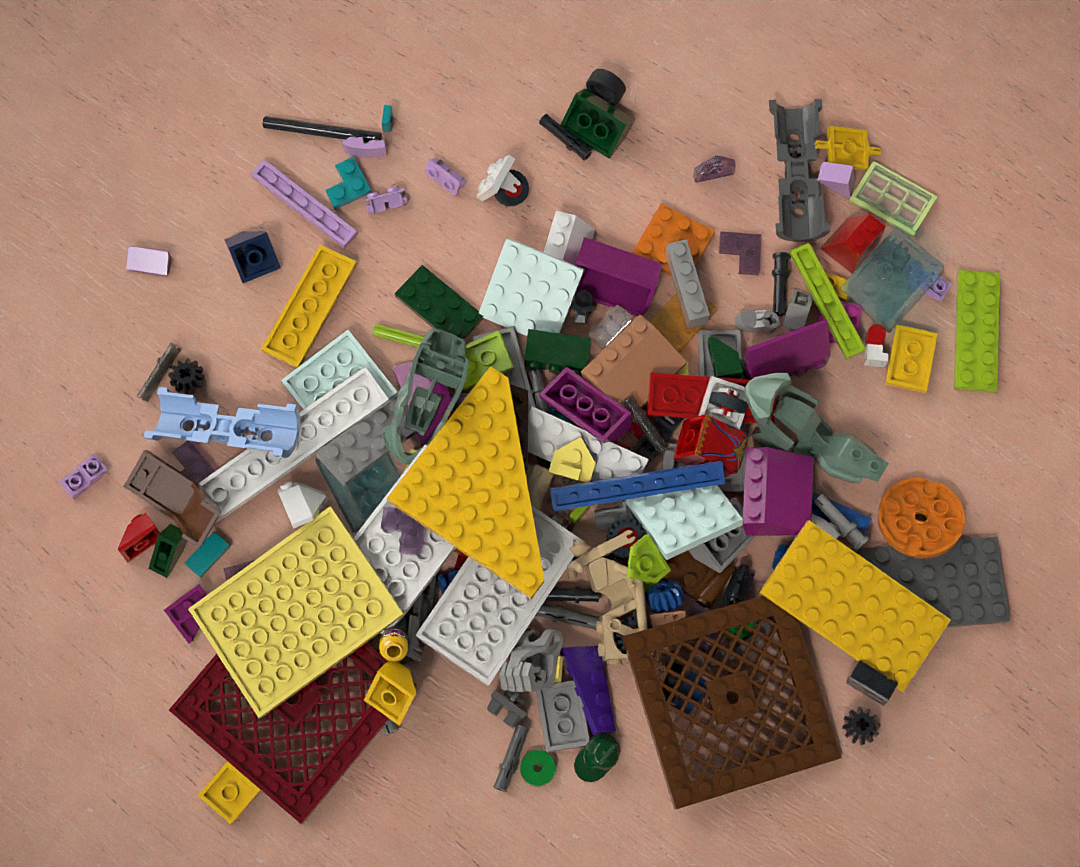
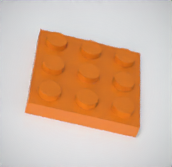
[632,203,715,277]

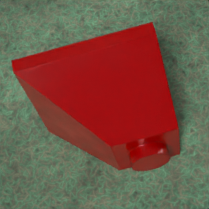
[118,513,160,563]

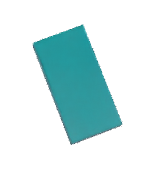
[184,532,230,578]

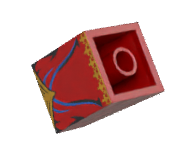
[821,214,886,274]
[673,414,748,476]

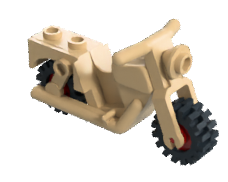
[567,518,653,665]

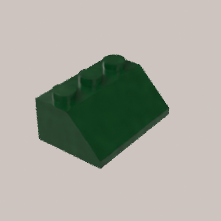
[560,88,635,159]
[524,329,591,377]

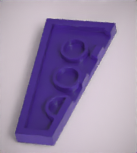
[560,645,616,735]

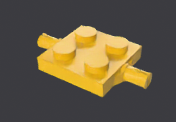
[815,126,881,171]

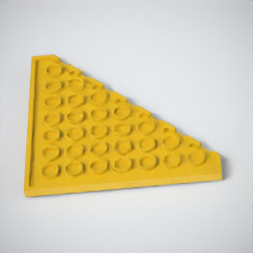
[387,366,545,599]

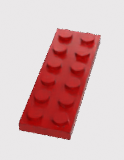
[647,372,776,424]

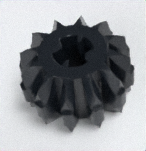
[168,358,205,394]
[842,707,880,745]

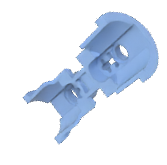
[143,387,300,458]

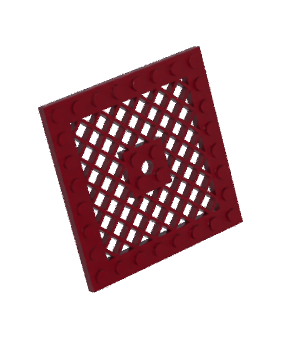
[169,643,418,824]

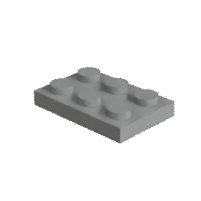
[536,680,589,753]

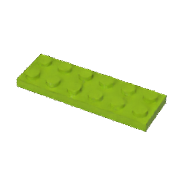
[954,270,1000,393]

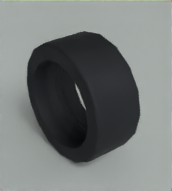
[586,69,626,105]

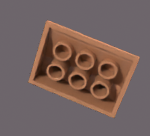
[581,315,687,417]

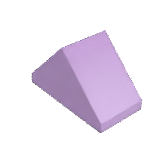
[817,162,855,198]

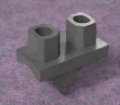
[487,690,527,729]

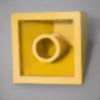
[364,661,416,726]

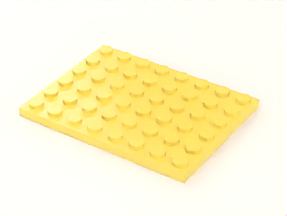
[188,506,405,718]

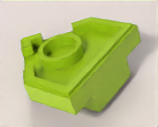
[626,534,671,583]

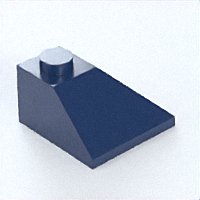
[224,231,281,283]

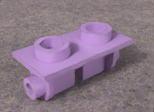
[425,158,466,196]
[364,186,407,214]

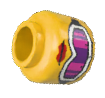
[379,628,408,662]

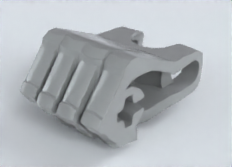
[498,629,563,692]

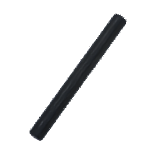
[262,116,382,143]

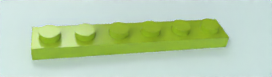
[790,243,866,360]

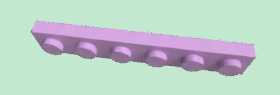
[251,160,358,249]

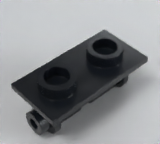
[721,564,755,606]

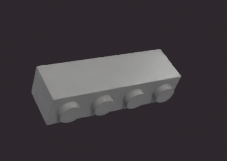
[665,239,710,329]

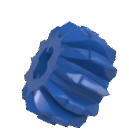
[646,580,684,613]

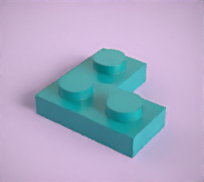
[325,157,371,210]

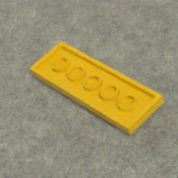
[261,245,357,368]

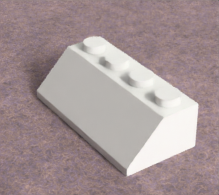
[544,211,595,304]

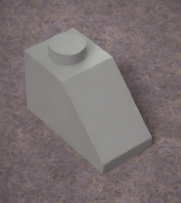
[783,288,813,331]

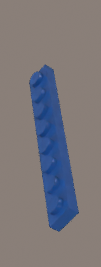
[550,461,725,511]

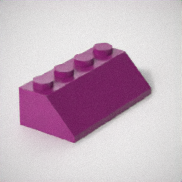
[539,367,632,443]

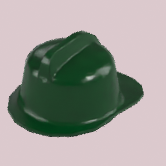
[574,733,620,782]

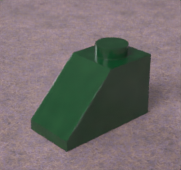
[707,336,745,379]
[148,523,187,578]

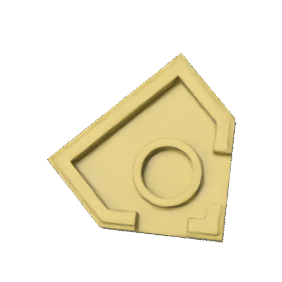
[548,437,596,483]

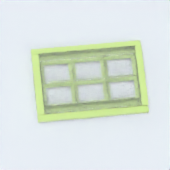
[849,161,937,236]

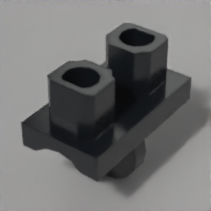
[572,290,594,325]

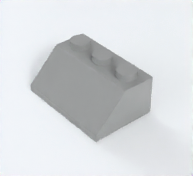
[688,498,755,573]

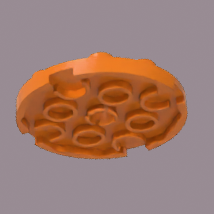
[877,477,965,558]

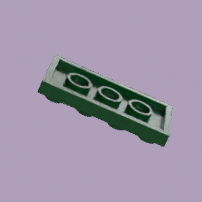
[394,265,484,340]

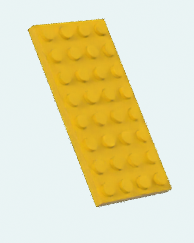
[759,520,951,692]

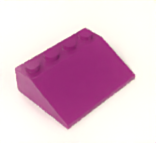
[742,319,830,380]
[742,447,814,536]

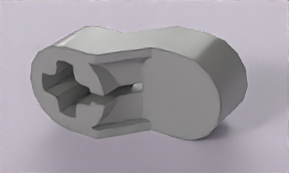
[735,309,780,333]

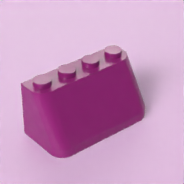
[575,237,662,316]

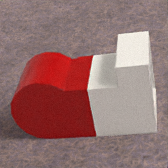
[864,324,888,367]

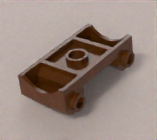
[660,550,734,608]

